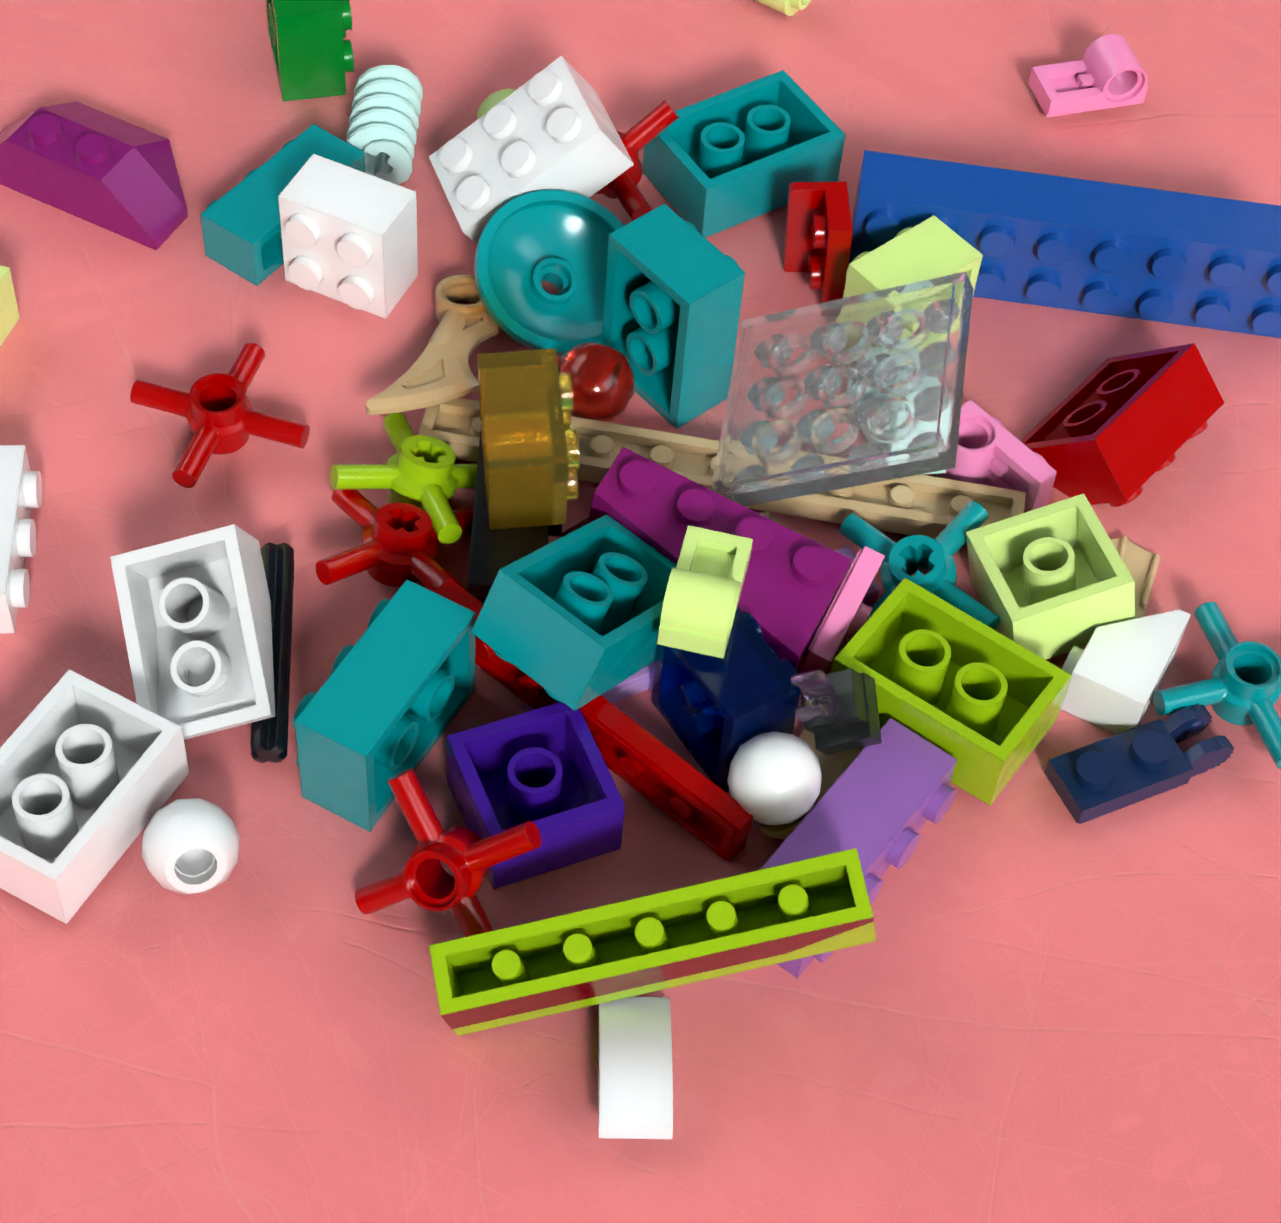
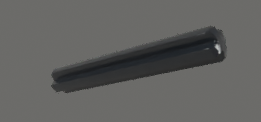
[250,542,295,763]

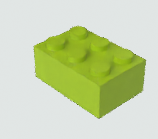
[831,578,1072,806]

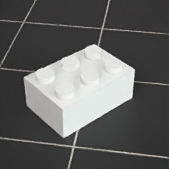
[429,56,634,244]
[0,669,189,924]

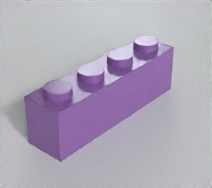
[760,718,957,978]

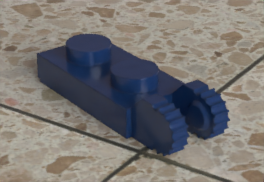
[1044,704,1234,824]

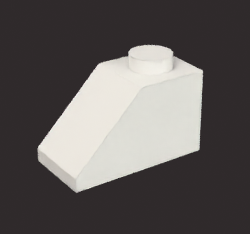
[1060,609,1191,735]

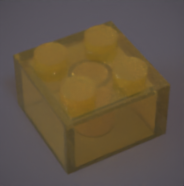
[477,348,580,530]

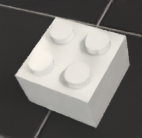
[278,154,418,319]

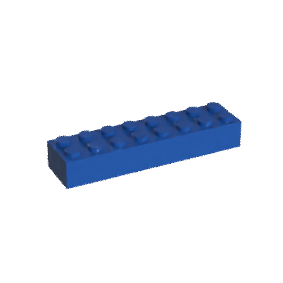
[849,150,1281,338]

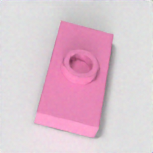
[800,546,885,678]

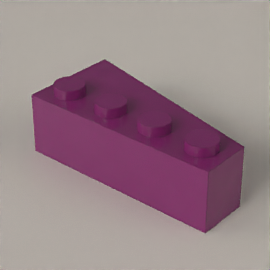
[588,447,852,694]

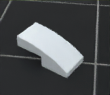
[597,997,673,1139]

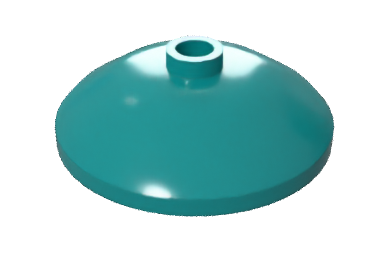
[474,190,624,357]

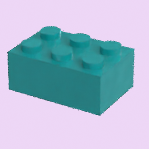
[642,70,846,238]
[601,203,745,429]
[471,514,677,711]
[293,580,476,832]

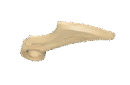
[366,274,499,415]

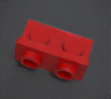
[783,181,852,313]

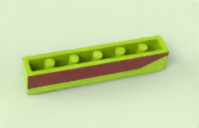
[429,848,877,1036]

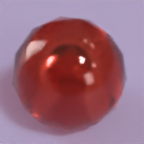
[557,342,634,422]

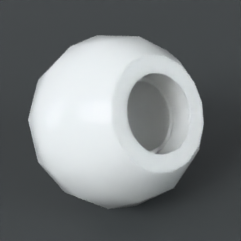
[727,732,822,825]
[142,798,240,895]

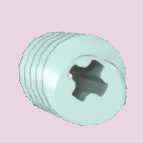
[346,65,423,185]

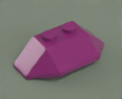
[0,101,188,250]

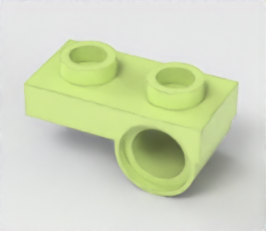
[657,525,753,659]

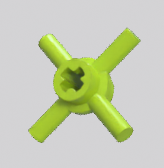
[330,412,477,544]

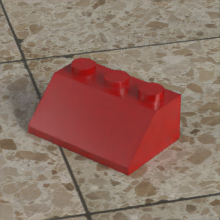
[1020,343,1224,507]

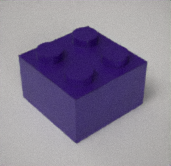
[447,702,625,890]

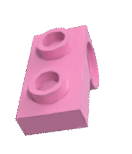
[1028,34,1148,117]
[936,400,1057,513]

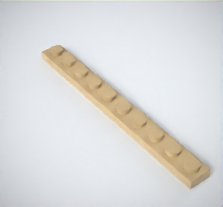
[418,398,1026,545]

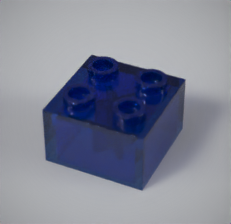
[651,606,802,793]

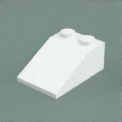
[110,524,275,740]

